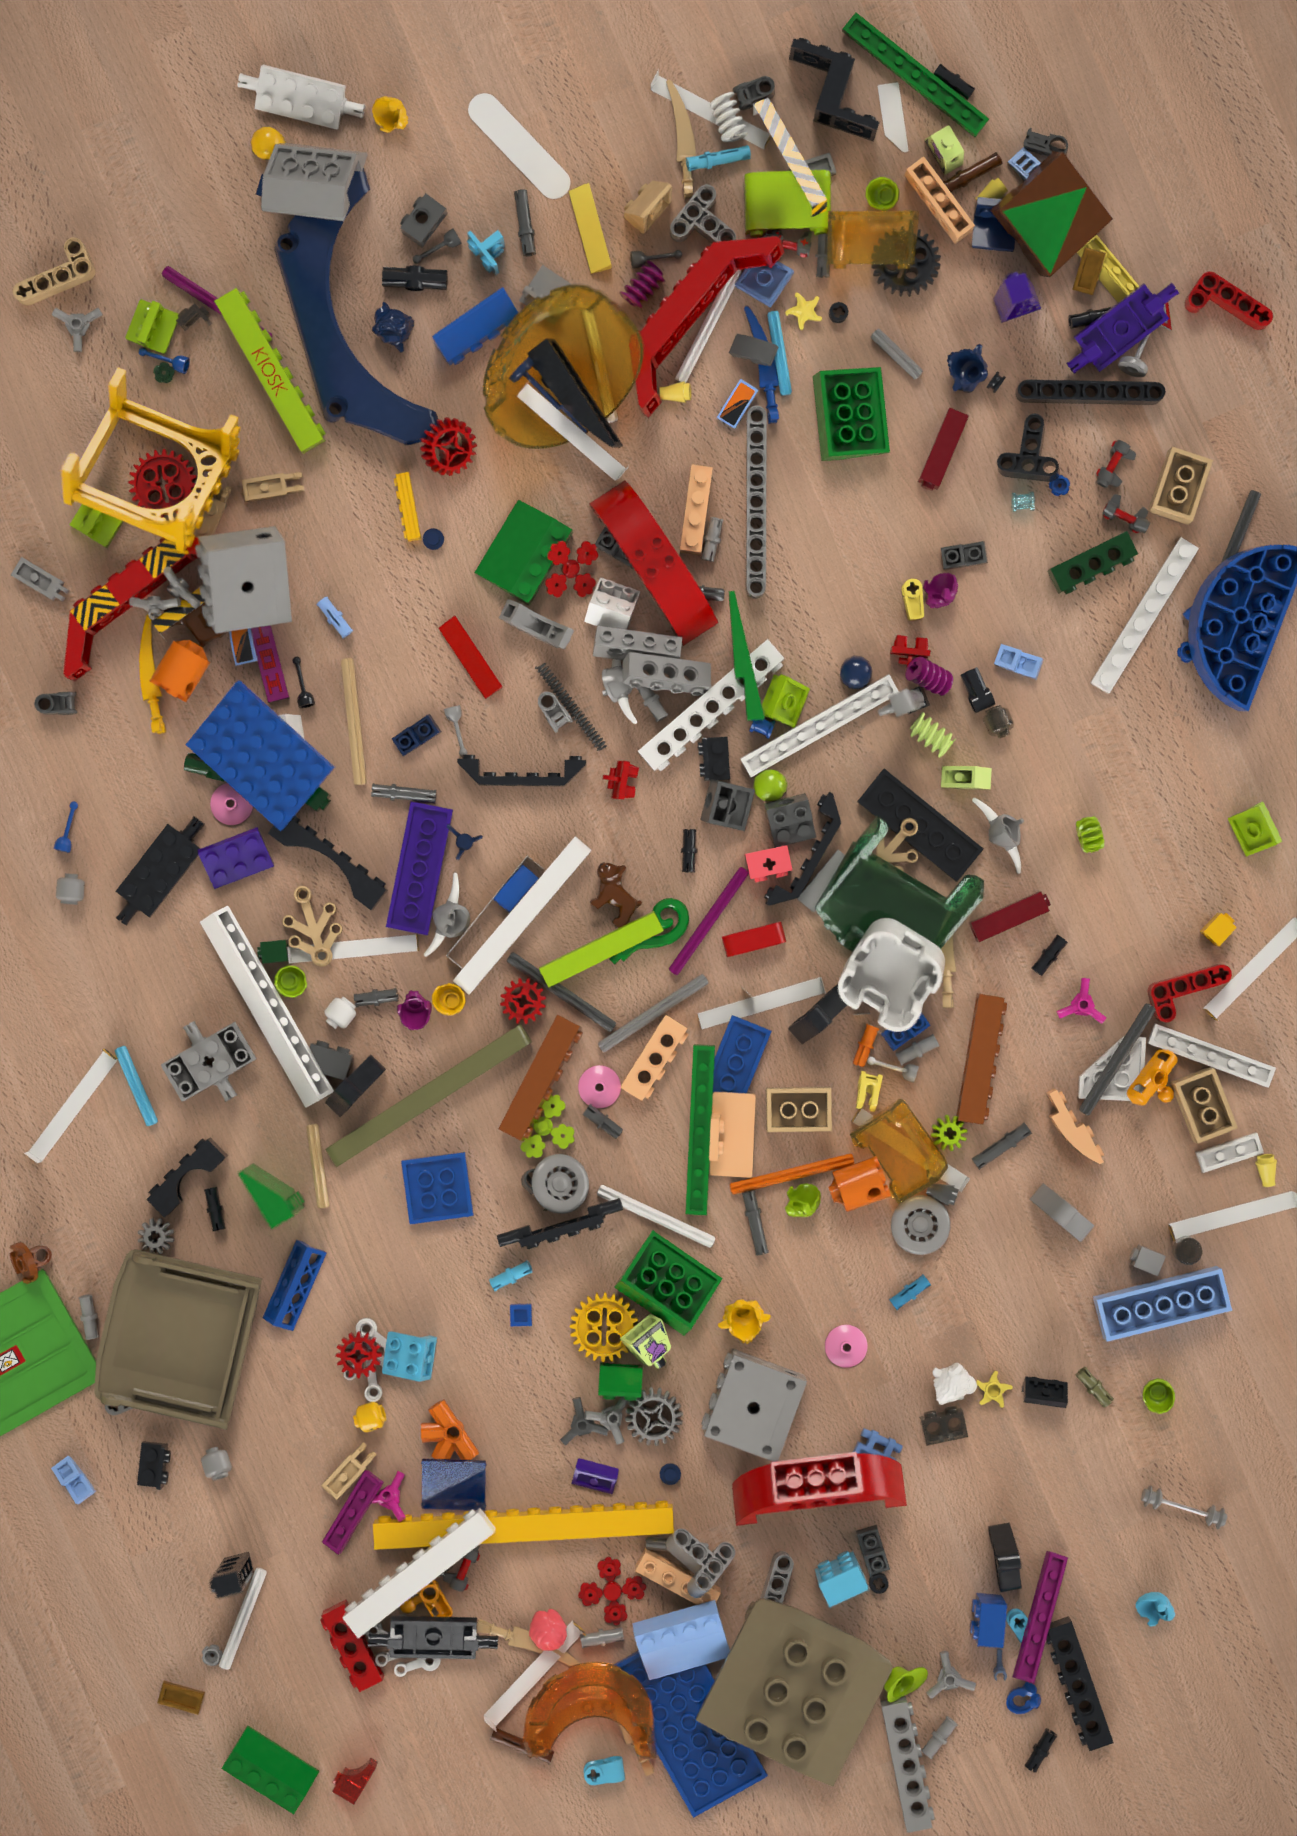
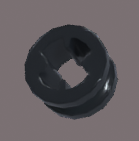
[829,302,849,323]
[986,371,1006,393]
[869,1573,889,1594]

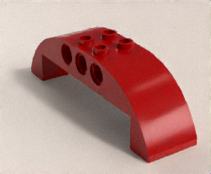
[589,480,719,646]

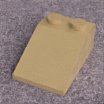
[624,180,672,235]

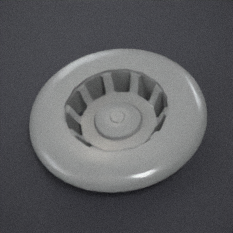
[532,1154,589,1214]
[891,1195,951,1255]

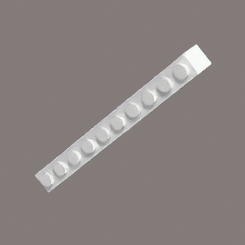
[200,906,334,1108]

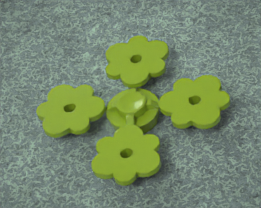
[520,1095,575,1158]

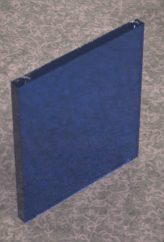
[421,1459,487,1511]

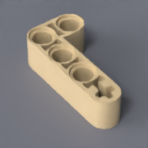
[13,237,96,306]

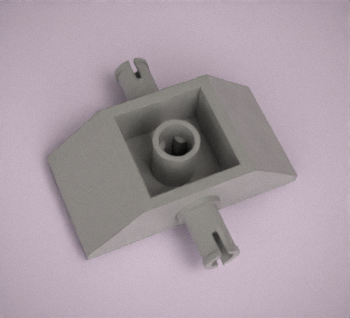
[161,1021,257,1102]

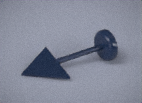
[509,357,587,433]

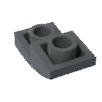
[729,334,779,366]
[595,527,634,569]
[941,541,988,569]
[856,1525,890,1576]

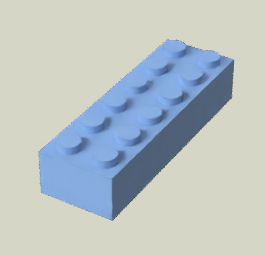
[1093,1266,1232,1342]

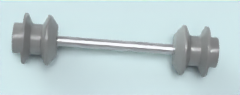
[1141,1486,1227,1529]

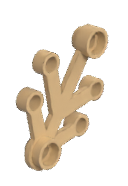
[857,818,918,886]
[282,886,343,966]

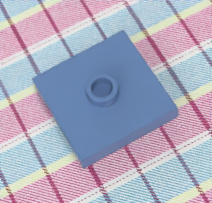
[735,261,794,308]

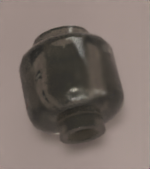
[983,705,1014,739]
[1172,1236,1202,1265]

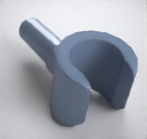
[993,1649,1007,1681]

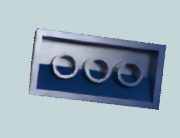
[432,287,519,366]

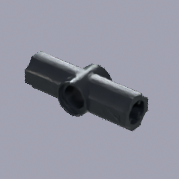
[382,266,448,291]

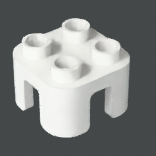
[838,918,945,1032]

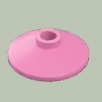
[210,783,253,825]
[578,1066,621,1108]
[825,1325,867,1368]

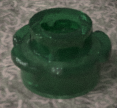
[153,362,175,383]

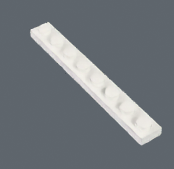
[1090,537,1199,694]
[740,674,899,777]

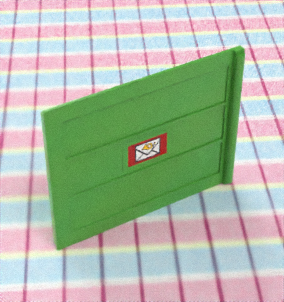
[0,1269,96,1436]

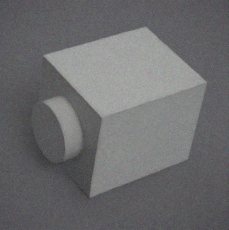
[1130,1244,1166,1276]

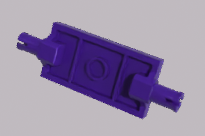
[1066,283,1179,374]

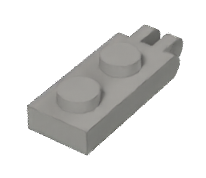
[11,557,70,601]

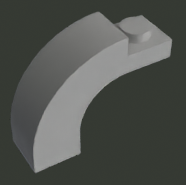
[499,599,574,650]

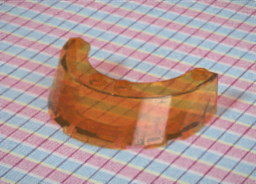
[523,1662,657,1758]

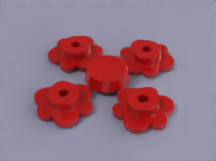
[545,541,598,598]
[578,1556,647,1625]

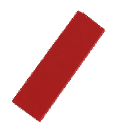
[438,616,503,699]

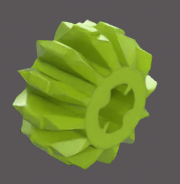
[1076,816,1105,853]
[931,1115,968,1151]

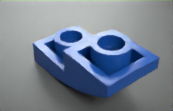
[493,865,539,913]
[881,1012,931,1051]

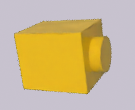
[1200,913,1237,946]

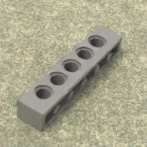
[880,1696,935,1833]

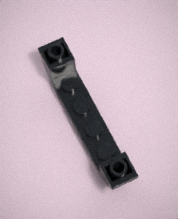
[457,755,586,787]
[764,792,841,906]

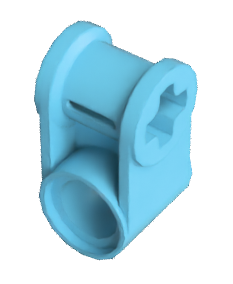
[1006,1608,1028,1643]
[584,1756,625,1785]

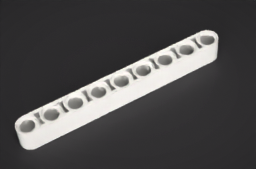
[453,836,592,995]

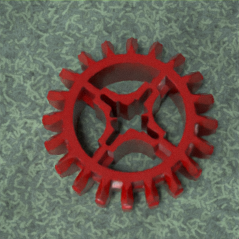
[419,417,477,476]

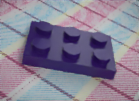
[198,827,274,889]

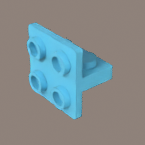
[467,230,505,275]

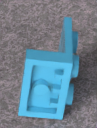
[382,1331,437,1382]

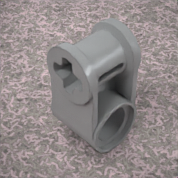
[538,692,573,733]

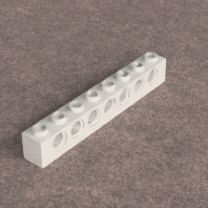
[638,639,785,772]

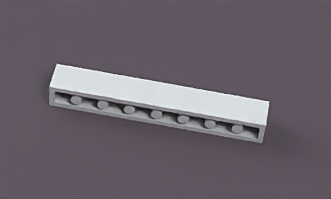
[342,1508,496,1638]

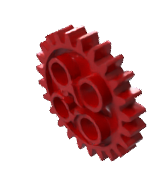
[128,449,197,518]

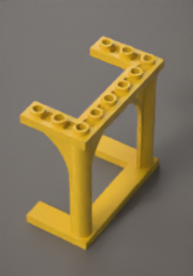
[61,367,240,553]

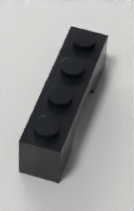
[146,1137,228,1218]

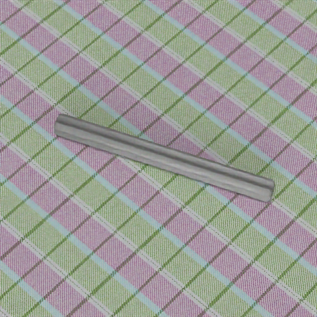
[598,974,708,1052]

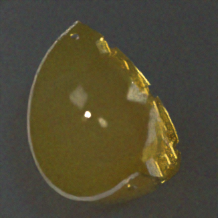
[483,284,644,449]

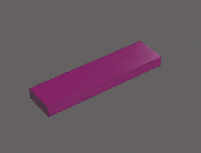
[322,1470,384,1554]

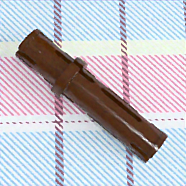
[943,152,1002,192]
[490,1727,554,1764]

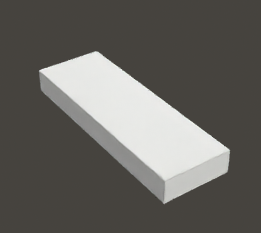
[1195,1132,1264,1173]

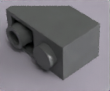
[310,1040,354,1080]

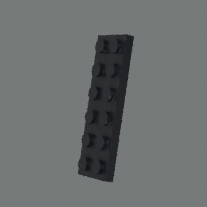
[857,768,984,882]

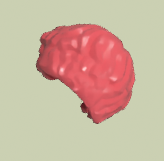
[529,1609,567,1651]

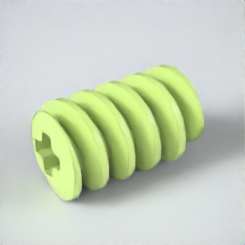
[910,712,956,758]

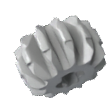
[138,1218,174,1254]

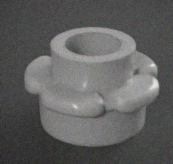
[202,1645,223,1666]

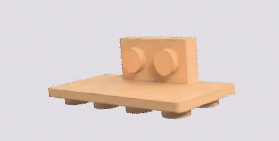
[709,1092,756,1177]

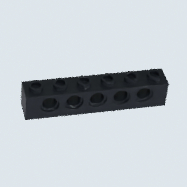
[1046,1616,1114,1751]

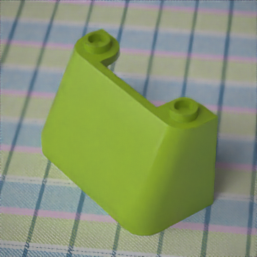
[743,170,831,237]

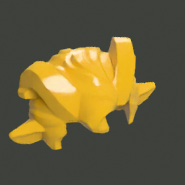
[718,1299,771,1344]

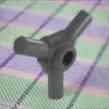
[560,1397,609,1445]

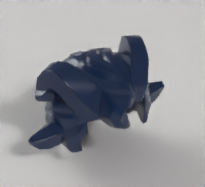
[372,302,414,353]
[947,344,988,393]

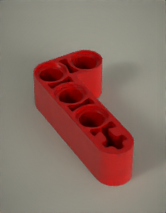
[1185,271,1273,330]
[1147,964,1232,1022]

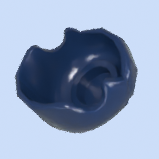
[840,655,872,690]

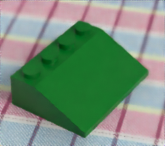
[812,367,890,461]
[474,500,573,606]
[238,1163,305,1229]
[614,1230,723,1336]

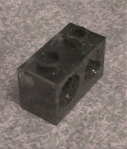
[919,1406,968,1446]

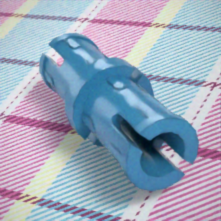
[889,1274,931,1310]

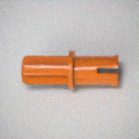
[853,1024,879,1067]

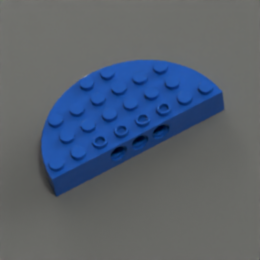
[1188,545,1297,711]

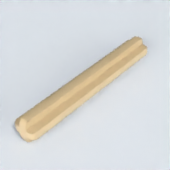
[306,1124,329,1208]

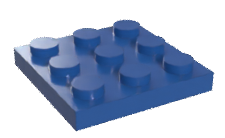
[401,1152,474,1224]

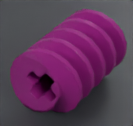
[619,260,665,309]
[905,657,953,696]

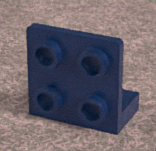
[971,197,1015,252]

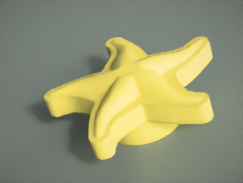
[785,293,822,330]
[976,1371,1013,1408]

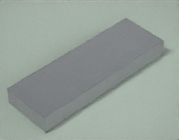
[797,850,854,912]

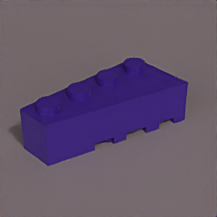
[993,272,1041,323]

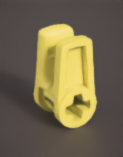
[901,579,924,621]
[856,1071,883,1112]

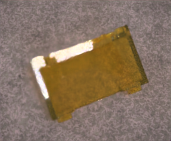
[827,211,919,269]
[850,1099,948,1204]

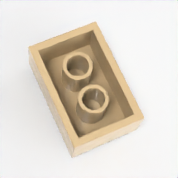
[1148,447,1213,525]
[1170,1067,1238,1144]
[766,1087,832,1132]

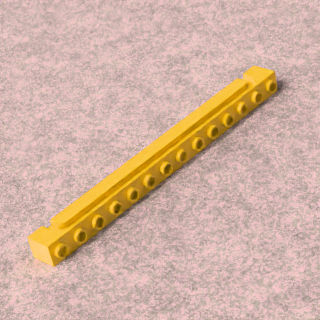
[373,1501,674,1550]

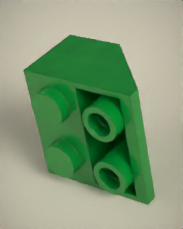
[598,1363,643,1401]

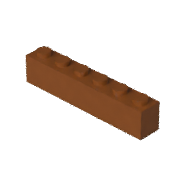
[956,993,1007,1125]
[498,1015,583,1141]

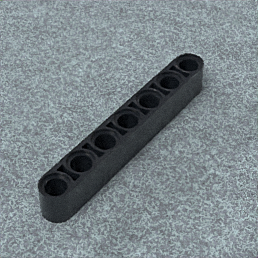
[1015,380,1166,405]

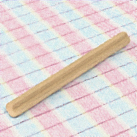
[341,658,367,785]

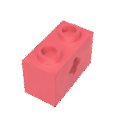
[745,845,792,883]

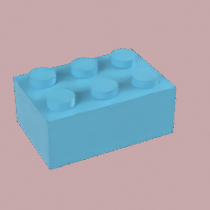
[815,1551,869,1608]

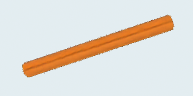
[730,1154,854,1194]

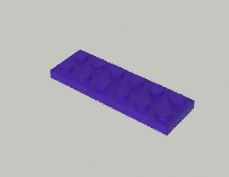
[386,801,453,935]

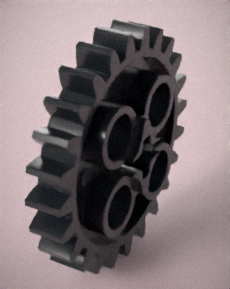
[871,227,941,297]

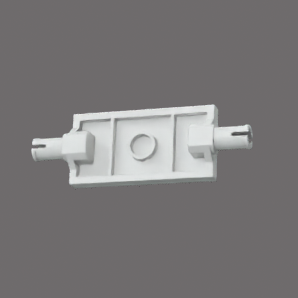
[238,65,365,130]

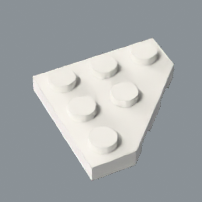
[1078,1036,1146,1101]

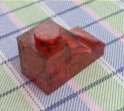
[332,1758,378,1805]

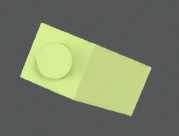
[941,766,992,790]

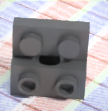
[700,779,755,831]
[764,793,816,848]

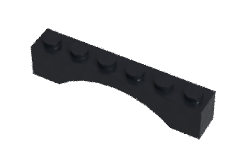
[268,816,388,910]

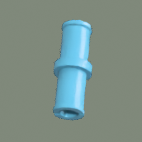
[489,1260,533,1291]

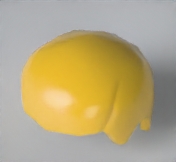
[250,127,286,160]
[432,983,466,1016]

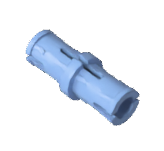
[316,596,353,639]

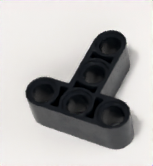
[997,414,1060,482]
[788,984,847,1044]
[325,1055,386,1117]
[988,1522,1022,1592]

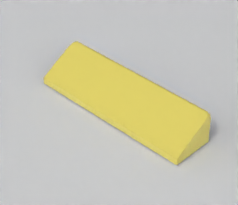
[569,183,612,274]
[1077,234,1139,302]

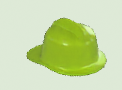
[884,1666,928,1703]

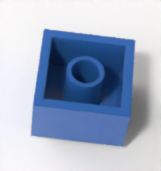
[970,1593,1007,1648]

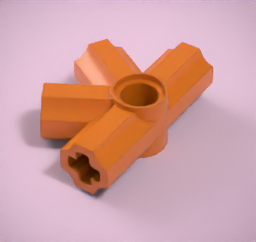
[421,1399,479,1464]

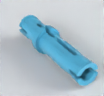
[686,145,751,171]

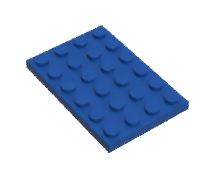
[185,680,335,831]

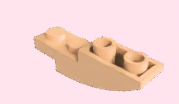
[1046,1089,1104,1164]

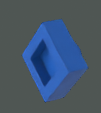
[510,1303,532,1327]

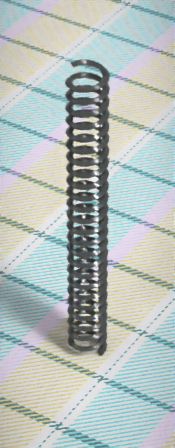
[535,663,607,751]

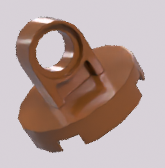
[9,1241,52,1284]

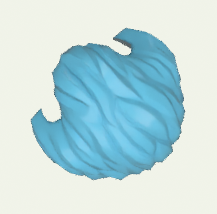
[1135,1592,1175,1626]

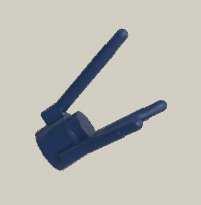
[446,824,483,860]

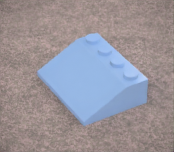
[632,1600,730,1680]

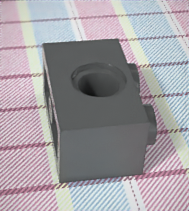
[400,193,448,248]

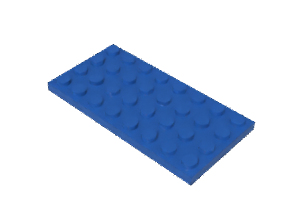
[610,1651,768,1818]

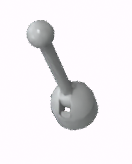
[444,705,468,757]

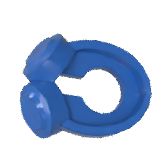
[1006,1682,1041,1714]

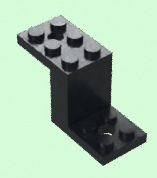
[789,38,880,142]

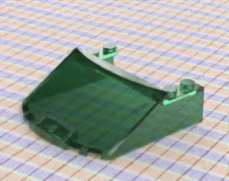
[815,816,984,952]

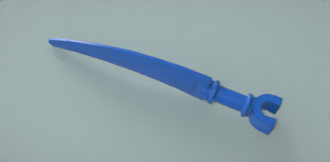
[744,306,779,424]

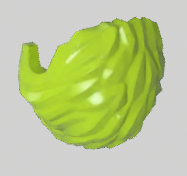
[785,1183,821,1217]

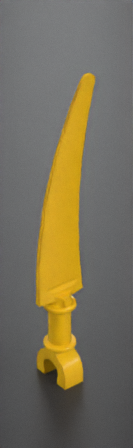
[139,615,166,734]

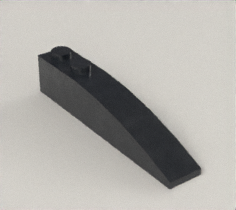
[527,338,623,448]

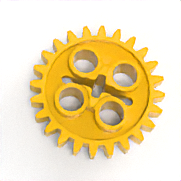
[570,1292,638,1362]

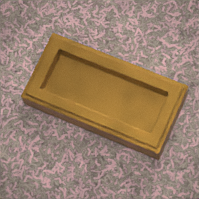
[1072,247,1106,295]
[157,1681,205,1715]

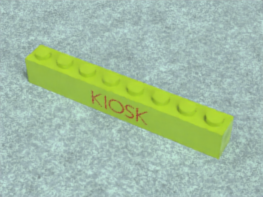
[215,288,326,453]

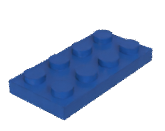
[713,1015,772,1093]

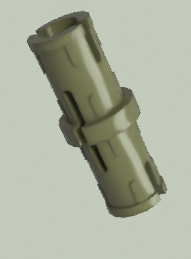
[1075,1367,1114,1407]

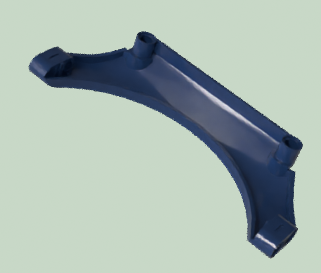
[274,168,443,445]

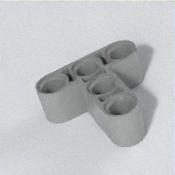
[670,184,736,243]
[1030,1183,1094,1242]
[666,1529,735,1598]

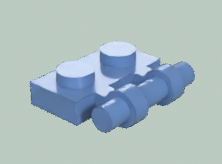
[853,1428,903,1461]

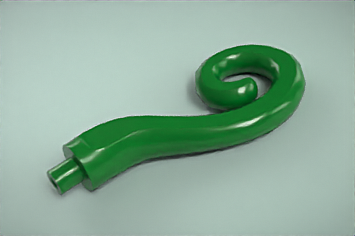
[609,898,689,965]

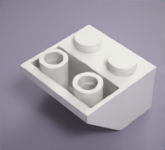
[584,577,640,630]

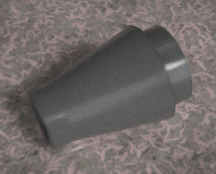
[926,1182,959,1205]

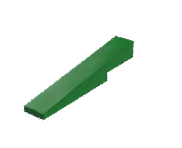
[729,591,765,721]

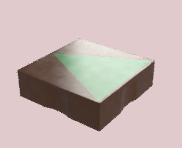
[991,152,1113,277]

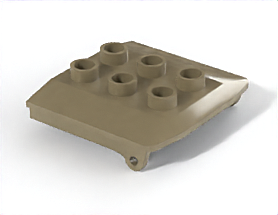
[94,1249,262,1430]
[695,1598,892,1786]

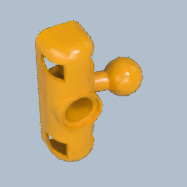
[1127,1049,1178,1105]
[400,1580,453,1617]

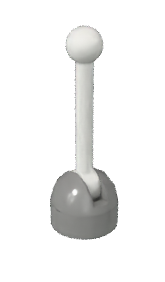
[867,1057,919,1082]

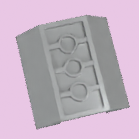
[261,143,368,221]

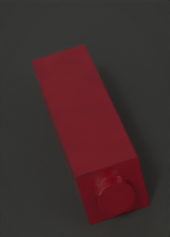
[918,407,969,491]
[969,892,1051,942]

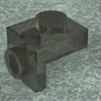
[176,303,212,331]

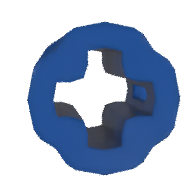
[749,719,776,739]

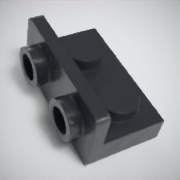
[698,737,730,781]
[1022,1376,1068,1408]
[137,1441,171,1490]

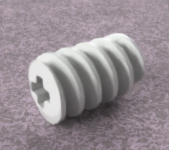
[710,92,748,142]

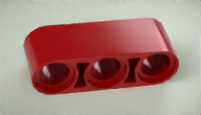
[722,921,787,957]

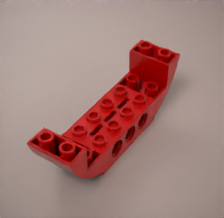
[732,1452,907,1526]

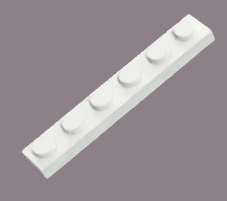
[1147,1023,1276,1088]

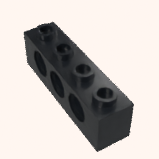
[210,1552,254,1599]

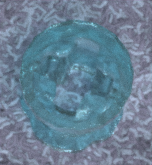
[1011,492,1035,512]

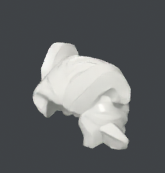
[933,1363,977,1405]

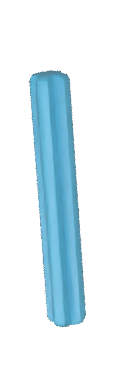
[767,311,792,396]
[115,1046,158,1126]

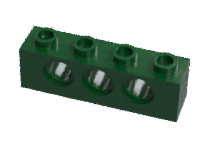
[1047,531,1138,595]

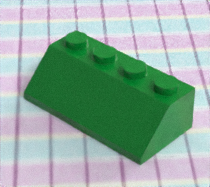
[221,1726,319,1815]

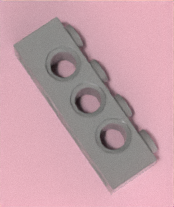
[593,626,682,660]
[622,652,711,696]

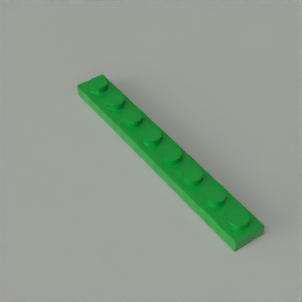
[842,12,989,137]
[685,1044,715,1216]

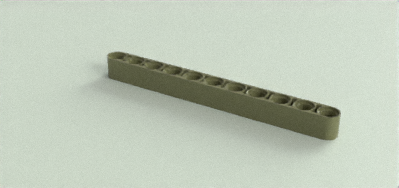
[325,1024,532,1167]

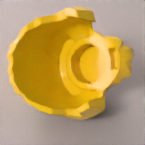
[372,96,409,133]

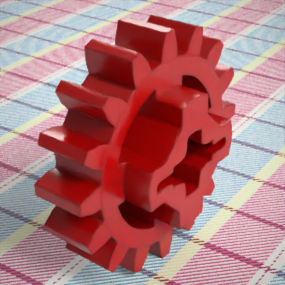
[500,978,546,1024]
[335,1331,383,1379]

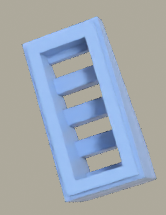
[1007,147,1041,181]

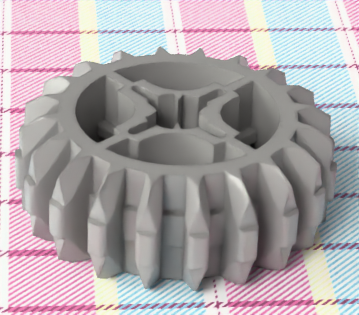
[625,1387,683,1446]

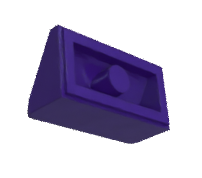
[571,1458,619,1494]

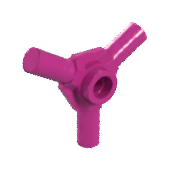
[1056,978,1107,1024]
[371,1471,406,1522]

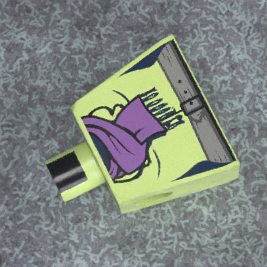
[925,125,964,175]
[620,1314,671,1369]

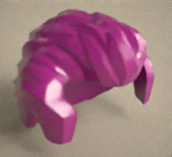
[923,573,958,609]
[397,990,432,1030]

